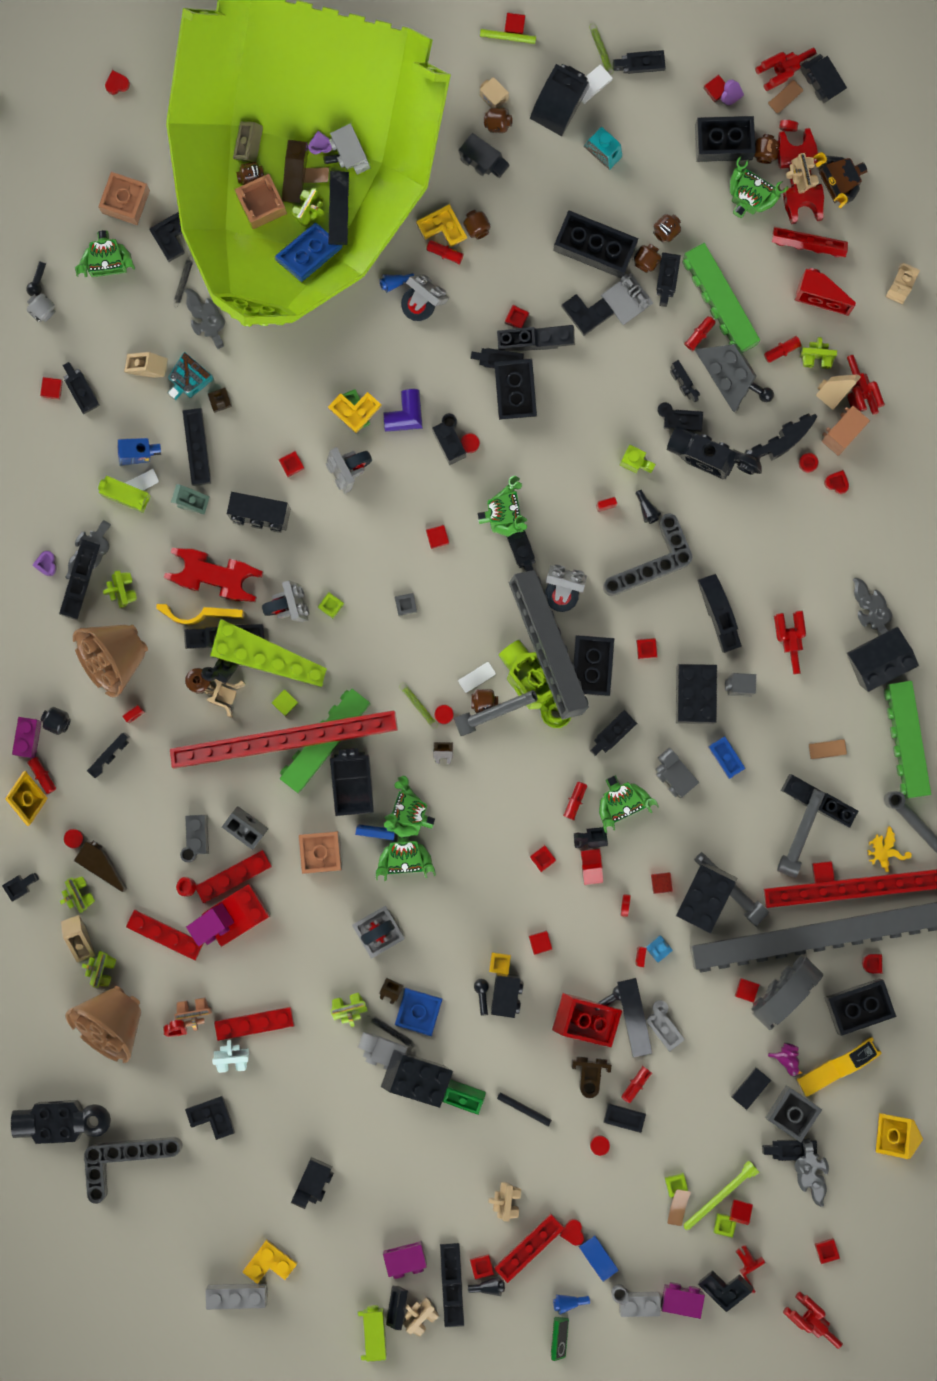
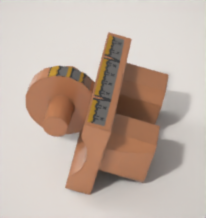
[174,997,212,1031]

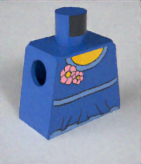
[117,438,161,466]

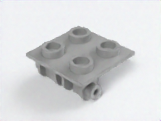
[601,273,653,325]

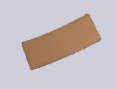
[768,80,803,114]
[304,167,329,183]
[809,739,847,759]
[667,1189,691,1226]

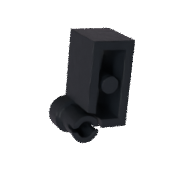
[800,54,847,103]

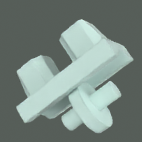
[212,1040,249,1073]

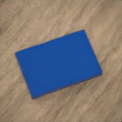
[275,222,342,282]

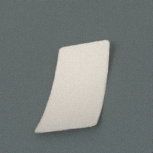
[125,469,159,490]
[458,662,496,693]

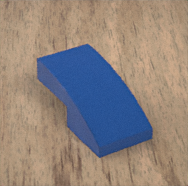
[579,1236,619,1282]

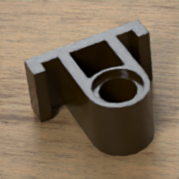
[571,1057,612,1098]

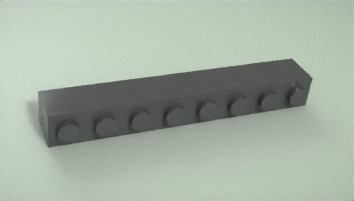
[508,570,589,720]

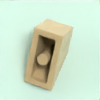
[124,352,168,378]
[816,375,861,410]
[61,915,95,962]

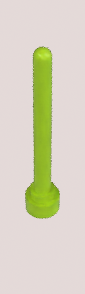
[683,1160,759,1230]

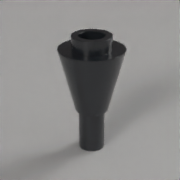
[635,490,661,524]
[468,1276,505,1296]

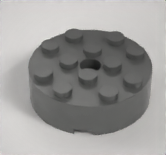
[751,956,824,1030]

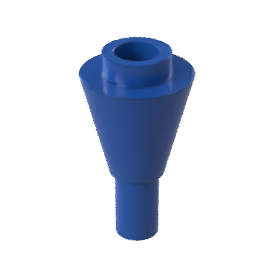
[379,273,414,293]
[553,1295,590,1315]

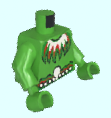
[730,156,788,218]
[75,230,135,277]
[477,476,527,537]
[599,775,659,833]
[384,776,435,838]
[376,836,436,881]

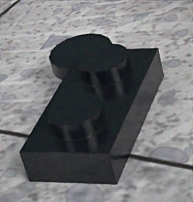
[670,360,700,402]
[657,402,703,432]
[201,659,239,684]

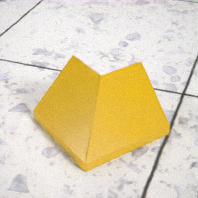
[5,771,48,826]
[876,1113,923,1159]

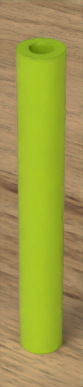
[480,29,536,44]

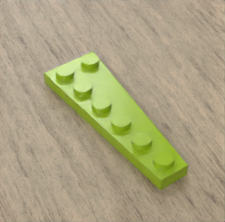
[210,619,327,687]

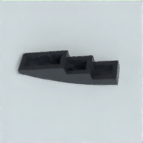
[328,171,349,245]
[59,539,100,620]
[184,624,264,649]
[617,978,652,1058]
[440,1243,464,1328]

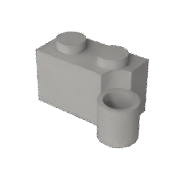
[329,124,371,175]
[358,1032,408,1070]
[611,1284,660,1317]

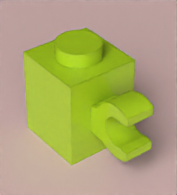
[620,444,656,474]

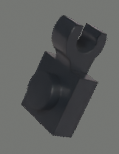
[574,827,608,848]
[2,873,39,902]

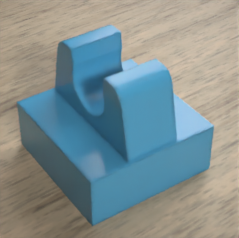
[646,935,673,963]

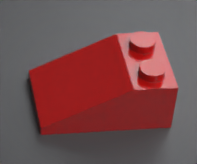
[794,268,856,316]
[201,884,271,947]
[552,993,623,1048]

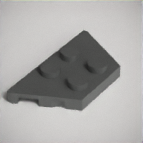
[695,344,757,412]

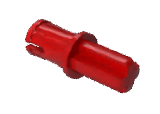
[426,240,464,265]
[684,316,716,351]
[764,336,802,363]
[27,757,56,794]
[563,782,587,820]
[621,1066,652,1103]

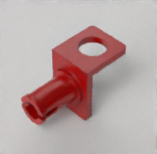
[736,1245,766,1294]

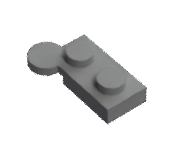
[645,1000,685,1052]

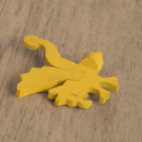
[867,826,912,872]

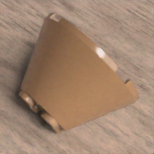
[72,624,148,697]
[65,986,141,1063]

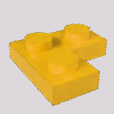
[416,204,467,247]
[328,392,382,433]
[242,1239,297,1284]

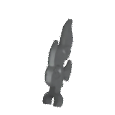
[185,288,225,349]
[65,520,111,579]
[853,578,892,636]
[795,1138,829,1207]

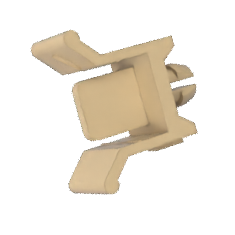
[886,263,920,305]
[205,679,245,718]

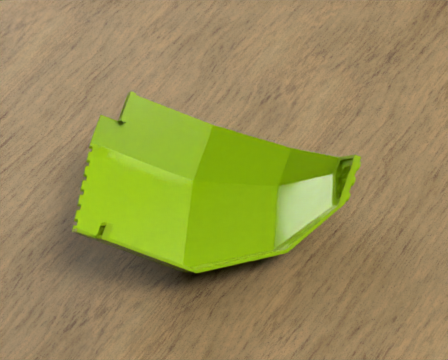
[166,0,451,327]

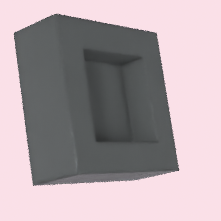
[395,593,417,616]

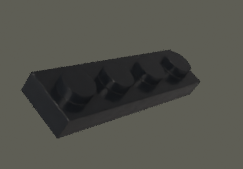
[182,408,211,486]

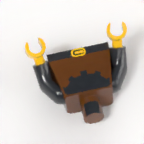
[813,152,868,208]

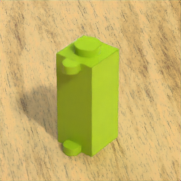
[98,475,151,513]
[358,1305,387,1362]

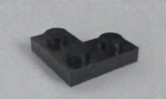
[149,212,185,262]
[561,294,614,336]
[185,1096,235,1140]
[698,1270,754,1312]

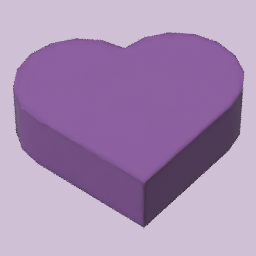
[721,79,744,106]
[308,131,332,155]
[32,551,57,576]

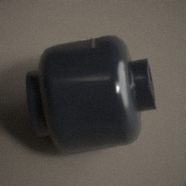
[40,707,71,735]

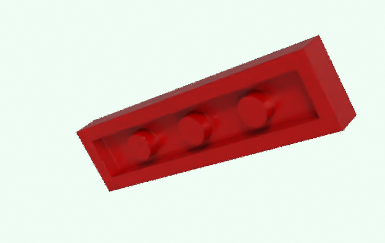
[772,227,848,257]
[196,850,272,903]
[126,910,204,960]
[214,1007,294,1041]
[494,1213,565,1283]

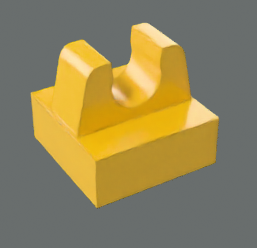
[489,952,511,975]

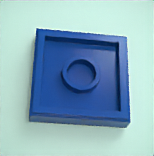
[395,988,443,1036]

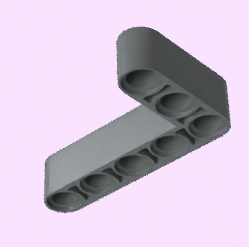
[603,513,692,596]
[84,1137,182,1204]

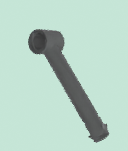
[454,690,538,737]
[777,789,825,878]
[884,791,937,853]
[694,852,770,927]

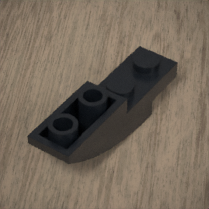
[497,325,575,351]
[751,413,817,461]
[697,574,742,653]
[781,774,859,828]

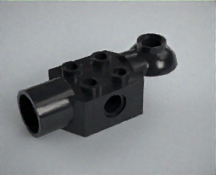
[666,426,762,479]
[11,1100,111,1144]

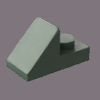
[171,484,210,515]

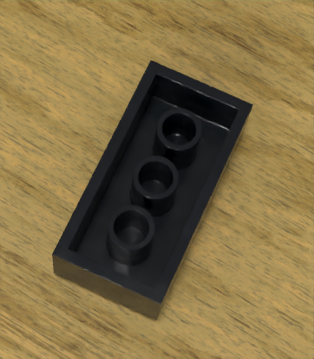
[553,210,639,278]

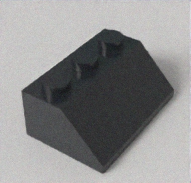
[847,627,919,692]

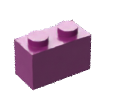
[12,717,42,758]
[186,903,234,946]
[383,1241,427,1279]
[660,1282,705,1319]

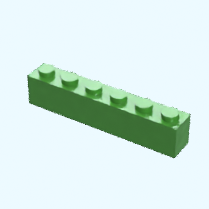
[682,242,760,353]
[884,681,931,799]
[279,689,370,794]

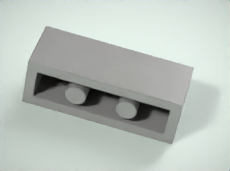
[206,1283,267,1310]

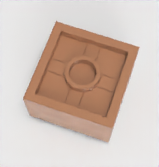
[98,172,150,225]
[235,174,287,229]
[822,406,870,456]
[299,831,342,874]

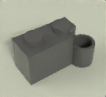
[655,748,699,798]
[180,815,209,862]

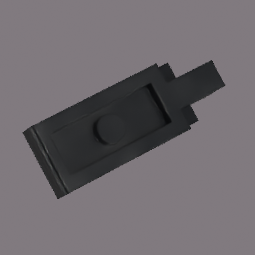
[612,50,666,74]
[656,252,681,307]
[470,348,524,368]
[62,362,100,415]
[506,530,536,572]
[590,710,638,756]
[87,732,130,778]
[762,1140,817,1161]

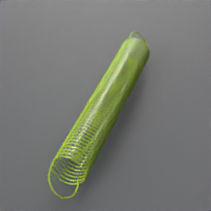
[589,24,614,71]
[399,683,438,726]

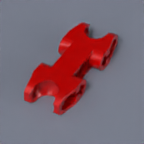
[777,128,825,225]
[164,548,264,603]

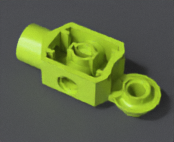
[498,640,571,728]

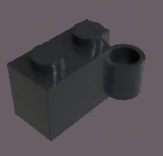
[458,133,510,178]
[432,413,466,466]
[291,1157,334,1209]

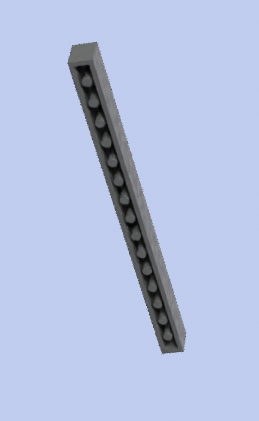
[690,902,937,972]

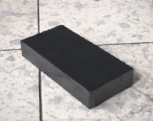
[731,1067,771,1110]
[603,1103,646,1133]
[386,1286,408,1330]

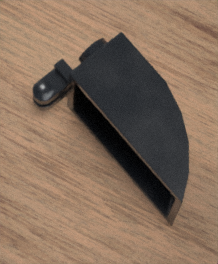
[530,64,590,136]
[330,748,374,816]

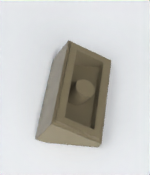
[233,121,263,163]

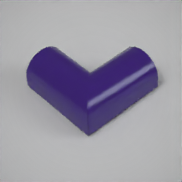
[383,389,423,432]

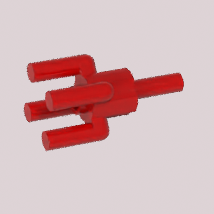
[755,48,817,91]
[847,355,885,415]
[774,611,806,675]
[783,1292,843,1349]

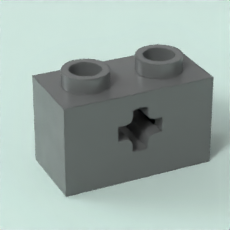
[725,673,757,697]
[222,806,269,850]

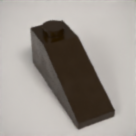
[282,140,309,204]
[74,840,127,892]

